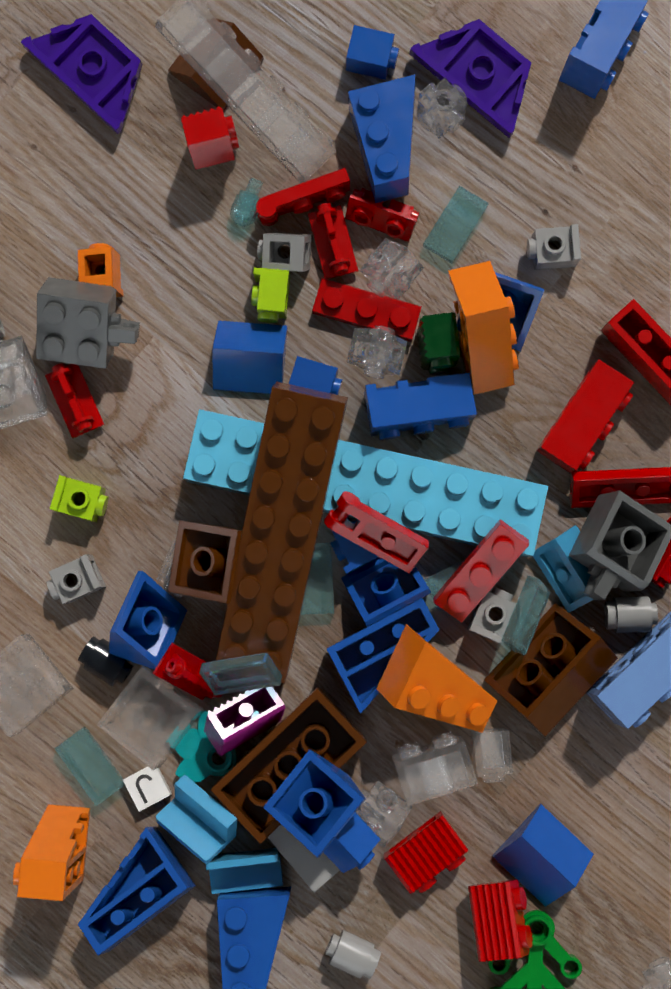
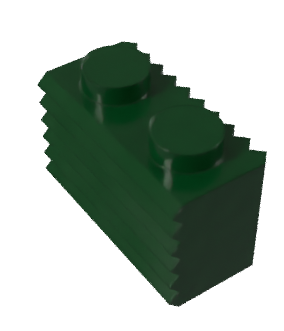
[416,312,460,375]

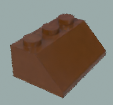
[484,603,618,737]

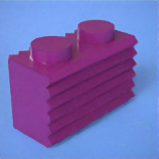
[204,680,286,756]

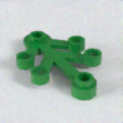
[487,910,582,989]

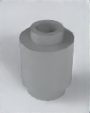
[604,596,658,633]
[325,930,381,979]

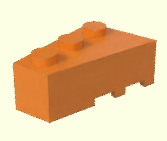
[448,261,519,395]
[376,624,497,733]
[13,804,90,901]

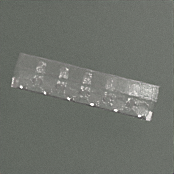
[155,0,336,184]

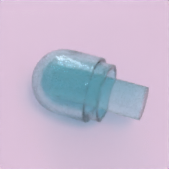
[230,178,263,227]

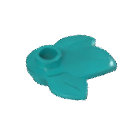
[170,711,237,783]

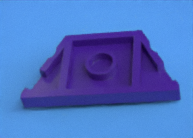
[21,14,142,134]
[409,19,531,138]

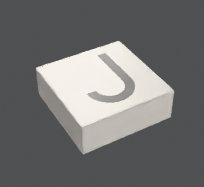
[123,762,172,812]

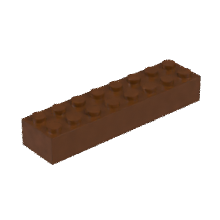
[214,382,348,684]

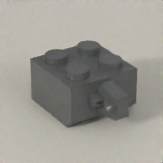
[36,277,140,369]
[569,491,671,601]

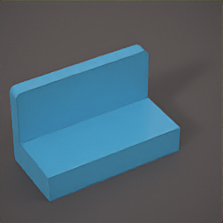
[533,525,593,613]
[156,774,237,864]
[205,848,283,894]

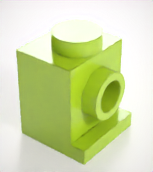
[251,267,290,323]
[50,475,109,523]

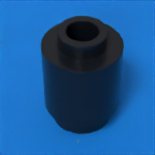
[78,636,134,686]

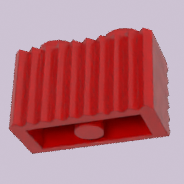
[181,106,239,170]
[384,811,468,894]
[468,879,533,962]

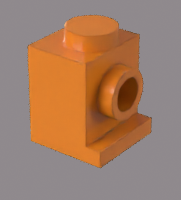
[78,243,123,297]

